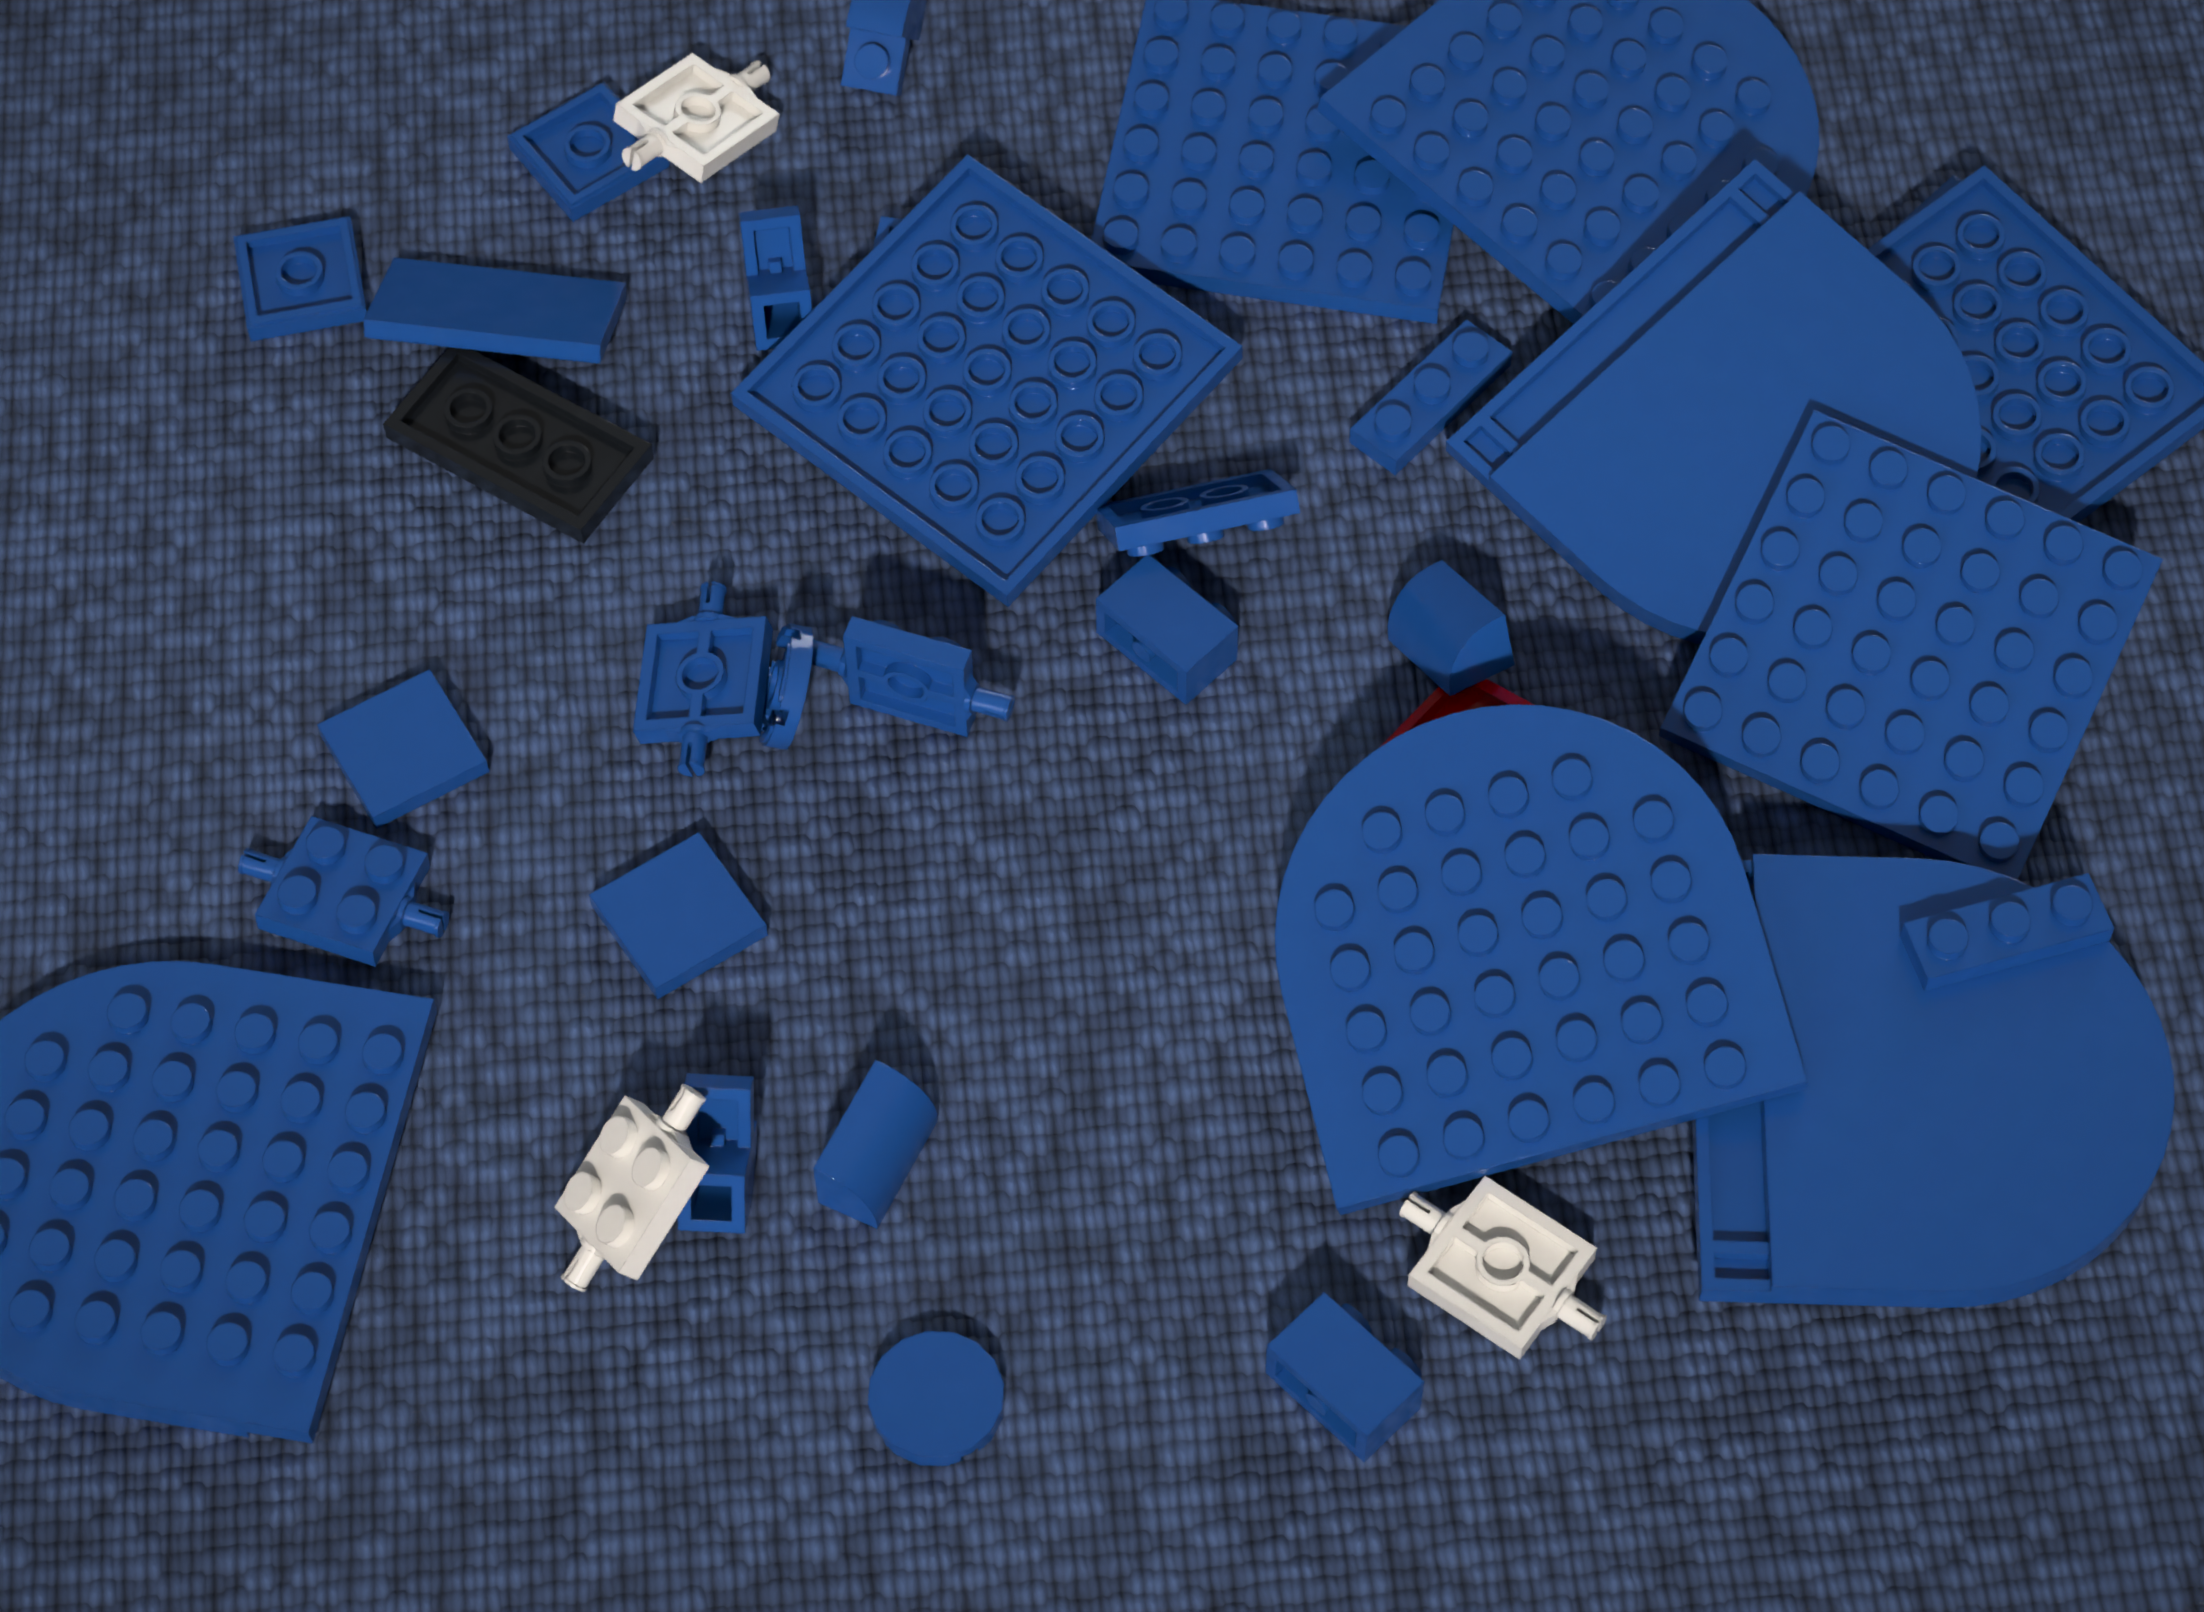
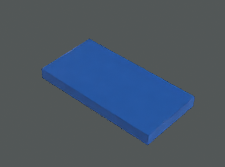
[363,257,626,364]

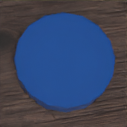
[759,623,813,750]
[868,1331,1004,1466]

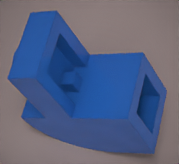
[841,0,926,96]
[738,205,812,351]
[678,1073,757,1234]

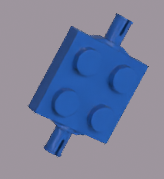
[633,581,773,777]
[811,616,1015,737]
[238,816,449,967]

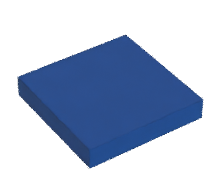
[507,81,670,222]
[233,216,367,341]
[317,669,489,829]
[589,832,768,999]

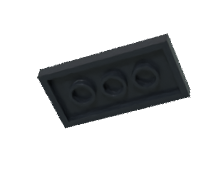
[383,347,654,544]

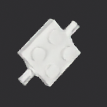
[613,53,779,183]
[554,1084,710,1292]
[1399,1176,1607,1360]

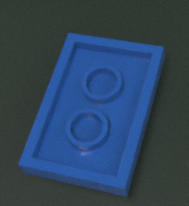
[1096,469,1300,557]

